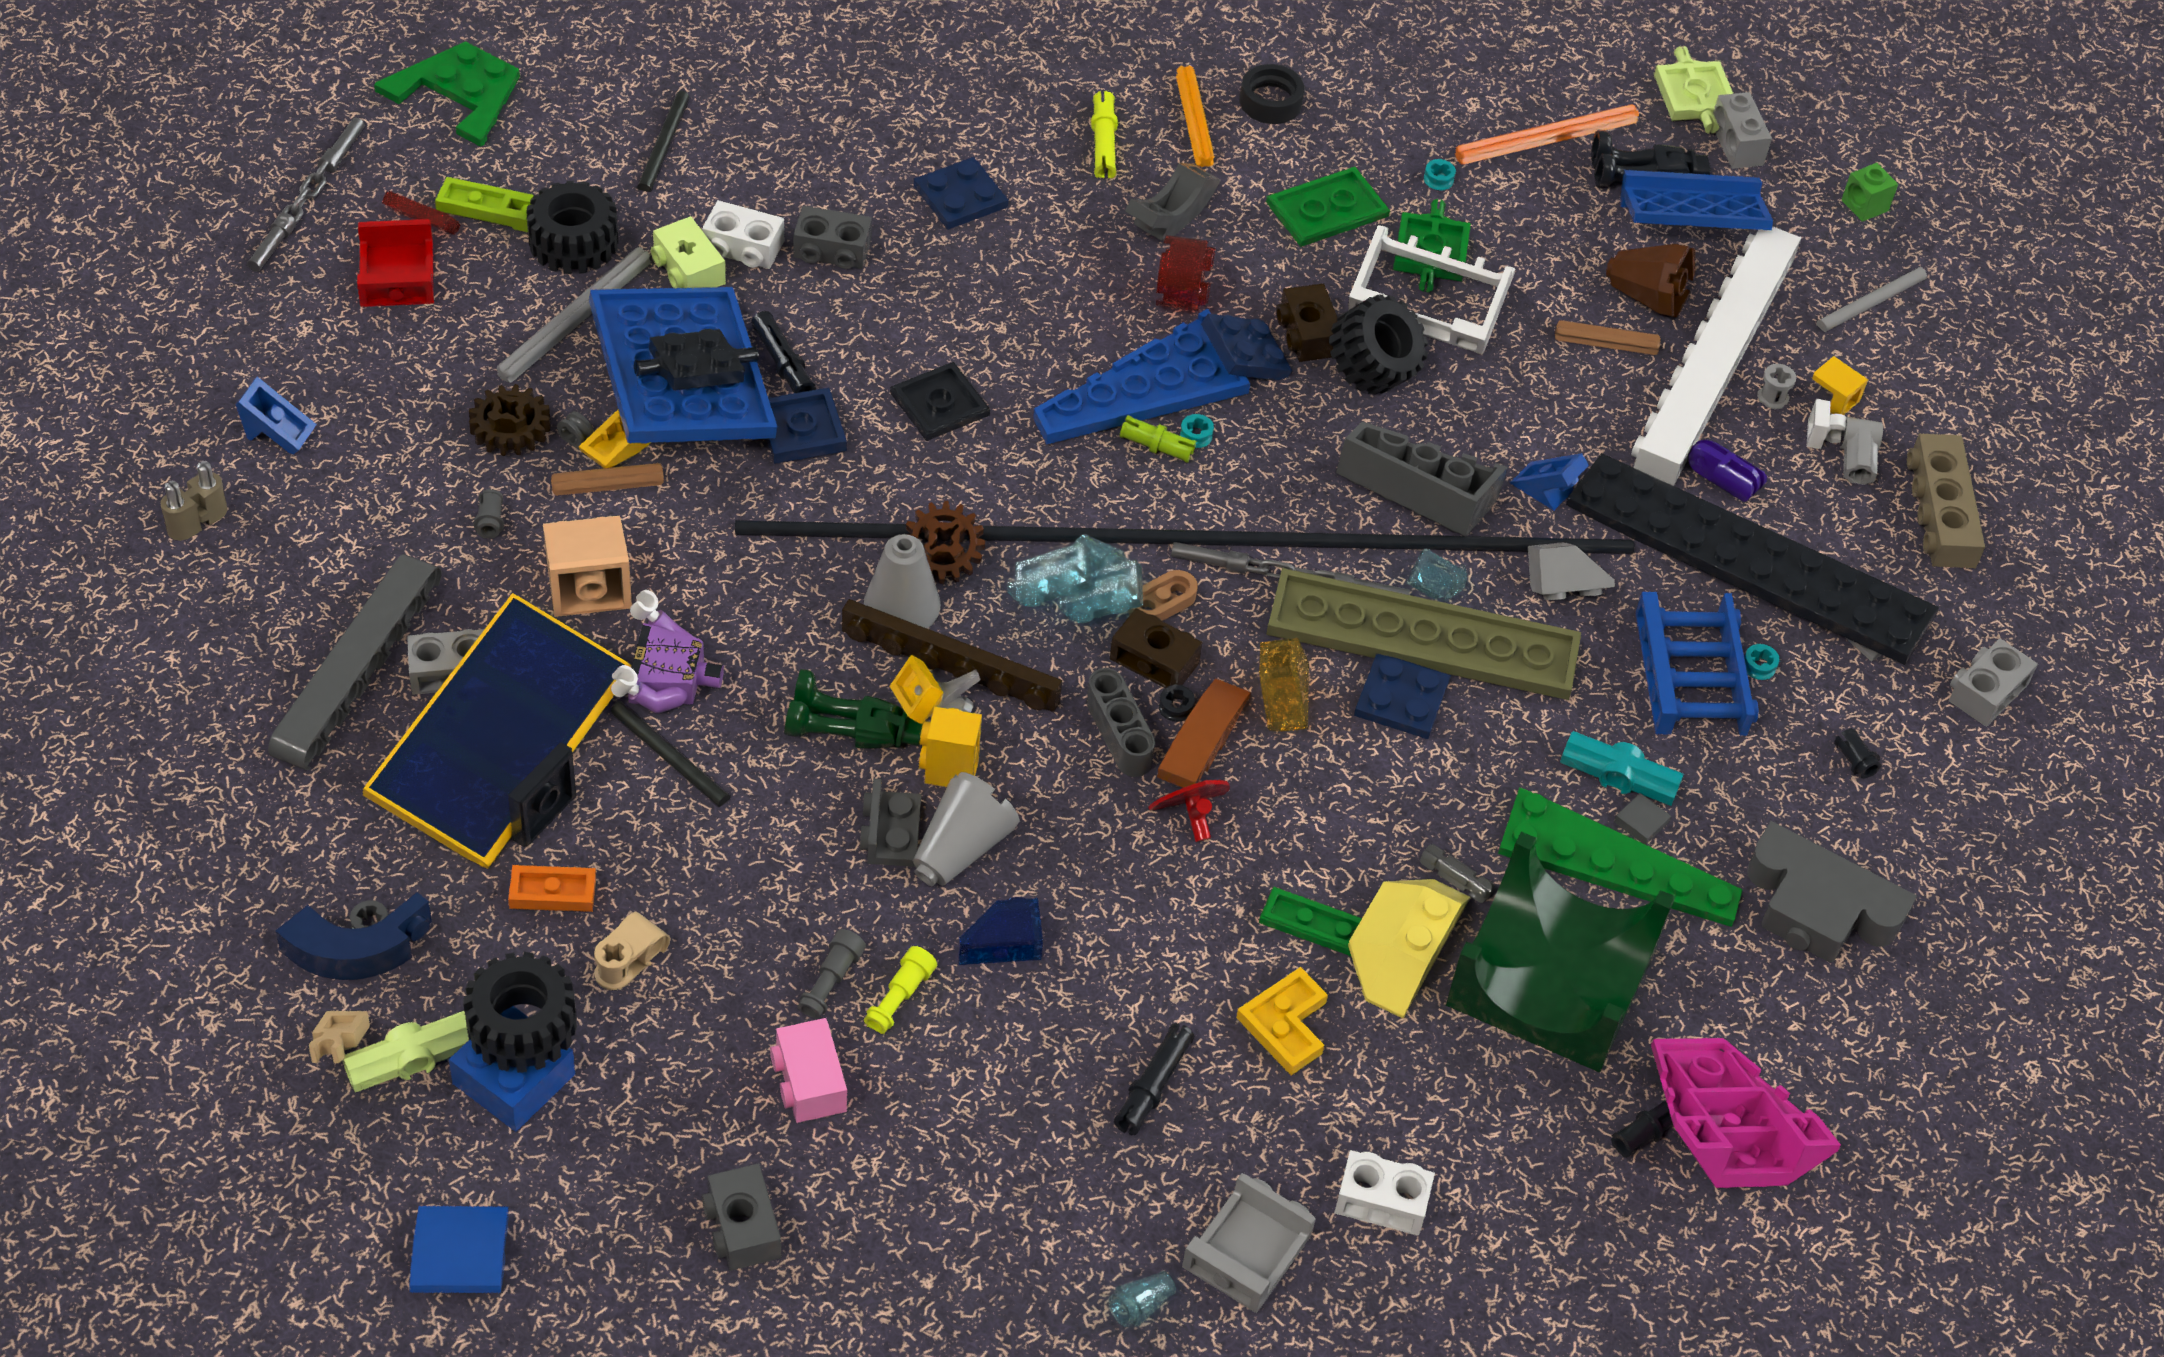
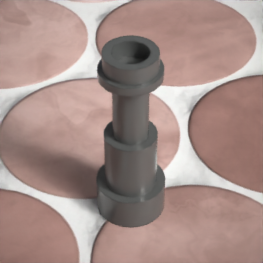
[797,929,866,1019]

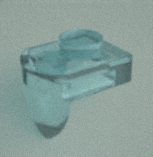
[1406,548,1467,602]

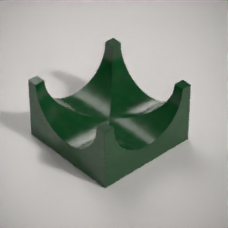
[1446,831,1676,1073]

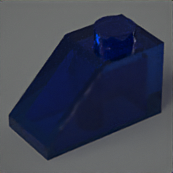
[958,897,1043,965]

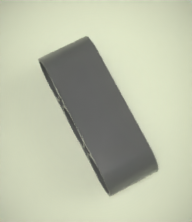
[1086,668,1155,777]

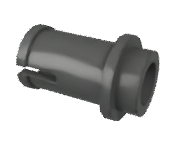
[473,489,504,538]

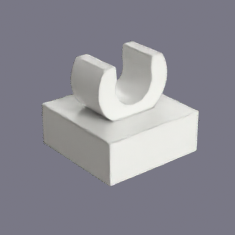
[1807,399,1846,449]

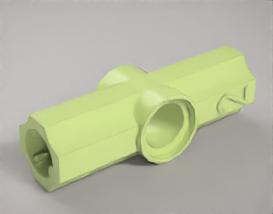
[342,1011,469,1093]

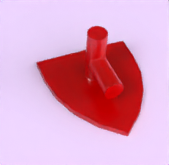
[1148,780,1230,842]

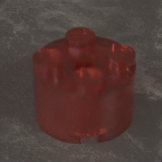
[1156,235,1216,312]

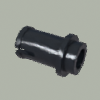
[1834,728,1881,779]

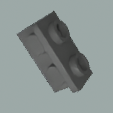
[860,778,921,867]

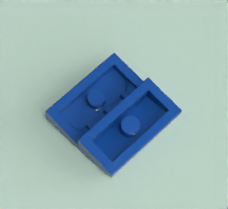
[409,1206,509,1293]

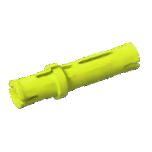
[1091,91,1118,178]

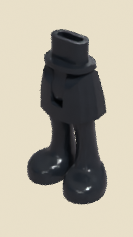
[1591,130,1710,187]

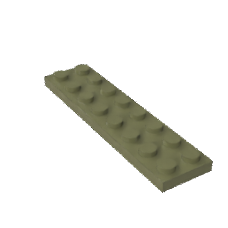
[1266,568,1582,700]

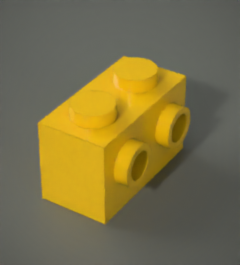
[919,706,982,787]

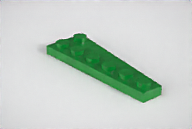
[1498,787,1743,927]

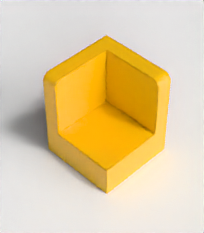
[1812,356,1868,415]

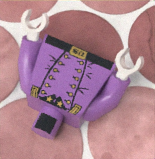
[611,590,724,713]

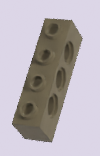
[1907,433,1985,568]

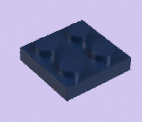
[913,157,1009,230]
[1201,314,1292,380]
[767,388,847,464]
[1354,654,1451,739]

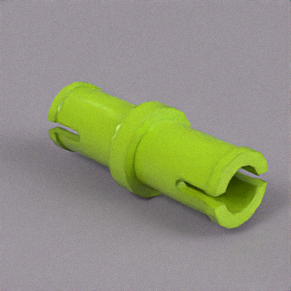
[1120,415,1197,463]

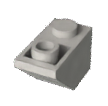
[1528,542,1615,600]

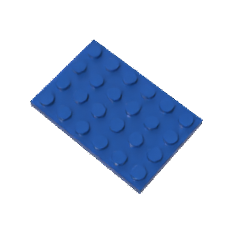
[589,287,777,443]

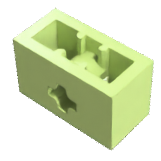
[651,216,726,288]

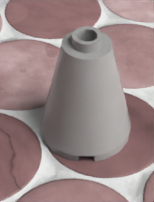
[864,534,941,628]
[913,772,1020,886]

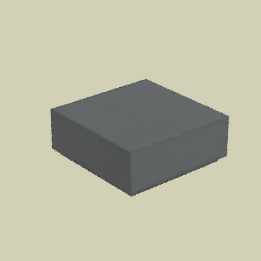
[1614,793,1672,845]

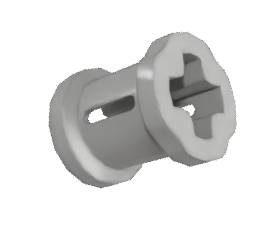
[1757,364,1796,409]

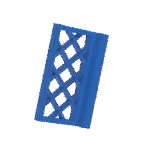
[1620,170,1773,230]

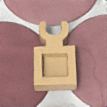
[309,1011,370,1063]

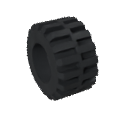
[526,181,619,274]
[1329,294,1428,395]
[463,952,577,1072]

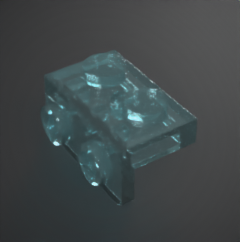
[1007,542,1092,607]
[1058,559,1143,623]

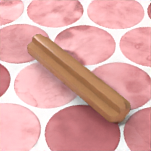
[1555,320,1661,355]
[551,463,664,496]

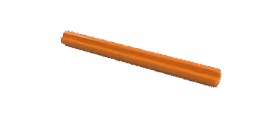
[1455,104,1639,165]

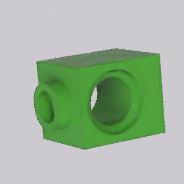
[1842,163,1898,222]

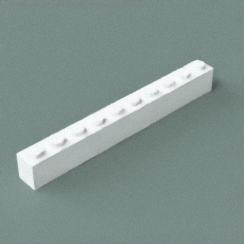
[1631,226,1801,486]

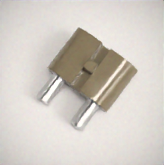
[161,461,228,541]

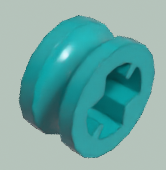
[1424,159,1456,190]
[1180,414,1214,448]
[1744,644,1780,680]

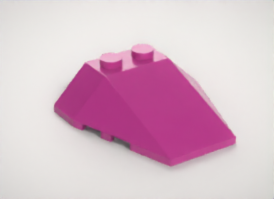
[1651,1038,1841,1188]

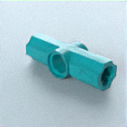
[1560,731,1684,806]

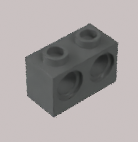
[793,206,872,269]

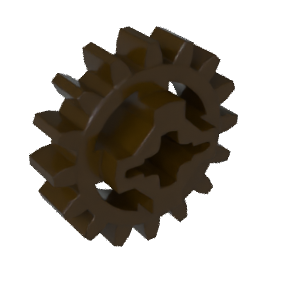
[469,384,551,456]

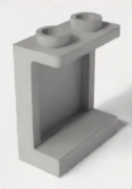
[1182,1173,1315,1313]

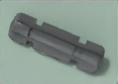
[1420,844,1494,903]

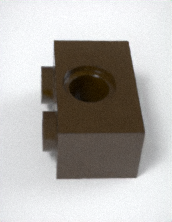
[1276,283,1338,362]
[1110,608,1202,688]

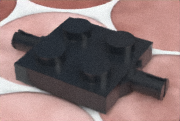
[634,329,759,391]

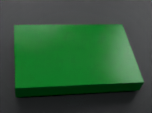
[1266,167,1390,247]

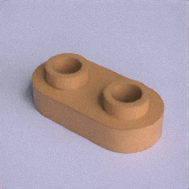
[1128,570,1198,621]

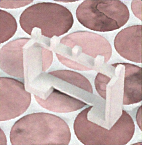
[1349,225,1515,354]

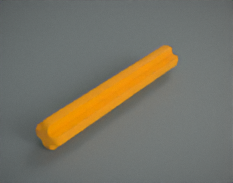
[1176,65,1215,167]

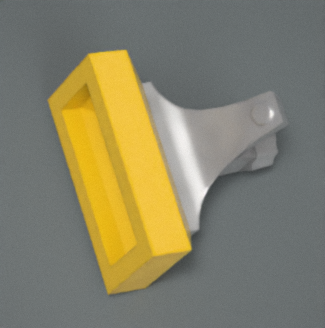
[890,655,980,724]

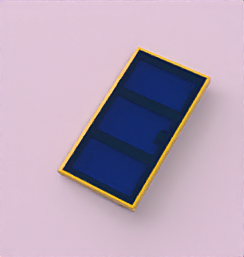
[363,593,631,869]

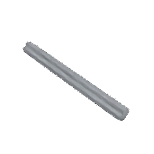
[497,247,651,383]

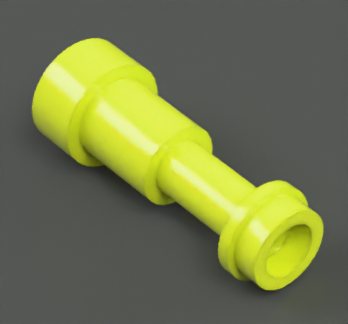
[864,946,937,1034]

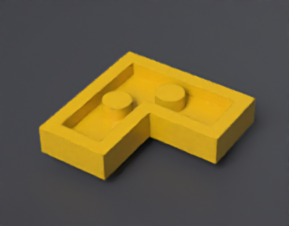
[1236,967,1328,1076]

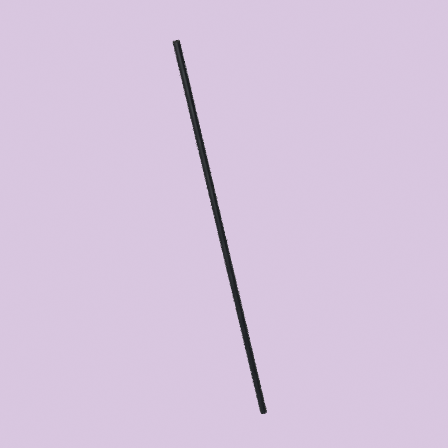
[735,520,1634,554]

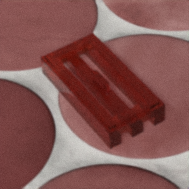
[382,191,461,235]

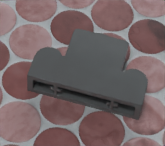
[1747,821,1917,962]

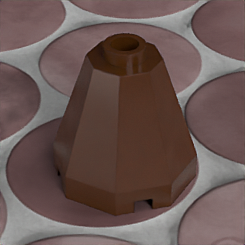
[1606,244,1695,318]

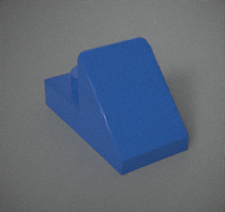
[236,377,317,455]
[1510,453,1589,511]

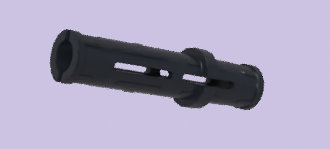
[751,311,816,393]
[1113,1023,1195,1135]

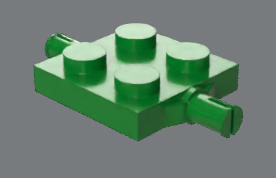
[1393,199,1471,292]

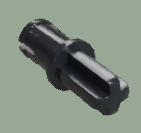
[1611,1100,1673,1158]

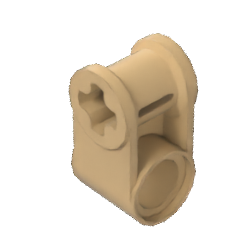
[594,912,670,990]

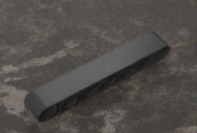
[268,554,442,770]

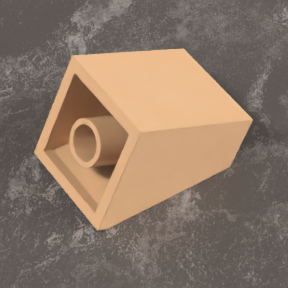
[543,516,632,617]

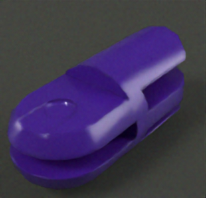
[1688,439,1767,502]

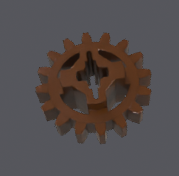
[906,501,985,584]

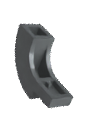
[1125,163,1221,241]

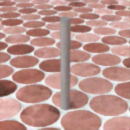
[1816,267,1927,332]

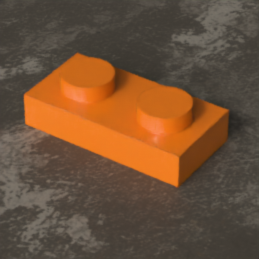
[508,865,596,912]

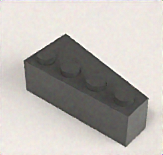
[1336,422,1508,537]

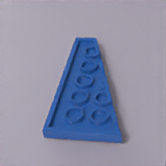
[1033,308,1250,445]

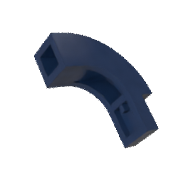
[275,892,432,980]

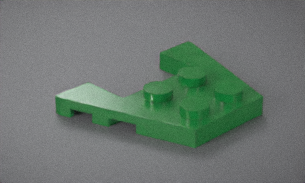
[374,41,520,147]

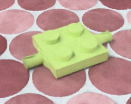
[1654,46,1733,134]

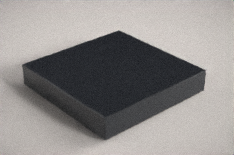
[890,362,990,441]
[508,742,576,847]

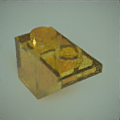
[1259,638,1309,732]

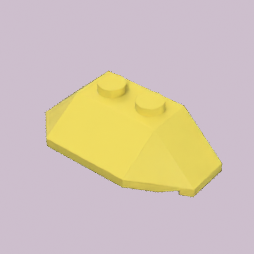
[1348,879,1470,1018]

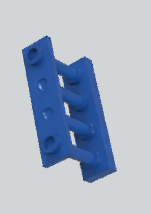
[1635,592,1759,736]

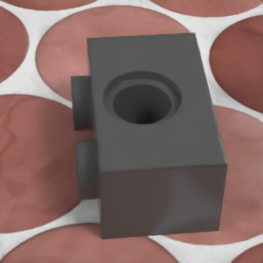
[701,1163,781,1271]

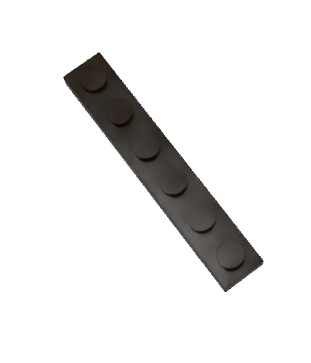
[842,599,1062,712]

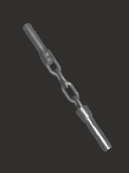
[247,118,365,272]
[1171,542,1410,595]

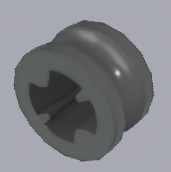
[557,411,594,449]
[350,900,388,929]

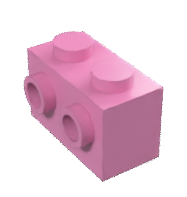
[770,1018,847,1123]

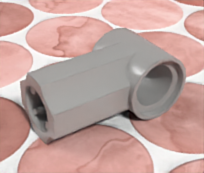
[1840,416,1883,485]

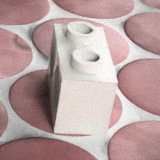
[702,200,784,269]
[1334,1150,1435,1236]

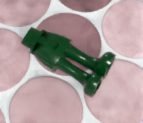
[784,669,923,749]

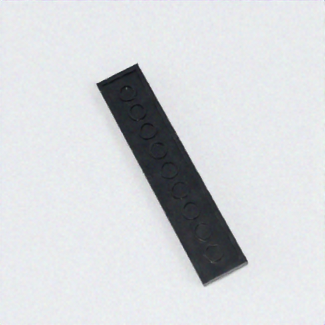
[1566,453,1939,665]

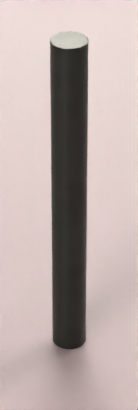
[637,91,690,192]
[611,701,730,807]

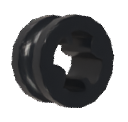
[1159,685,1195,722]

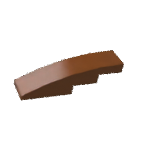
[1157,678,1251,788]

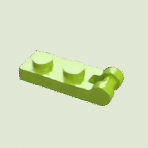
[435,177,534,232]

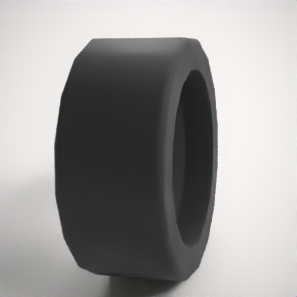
[1239,64,1305,124]

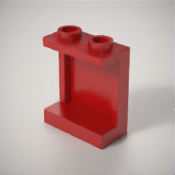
[357,219,434,307]

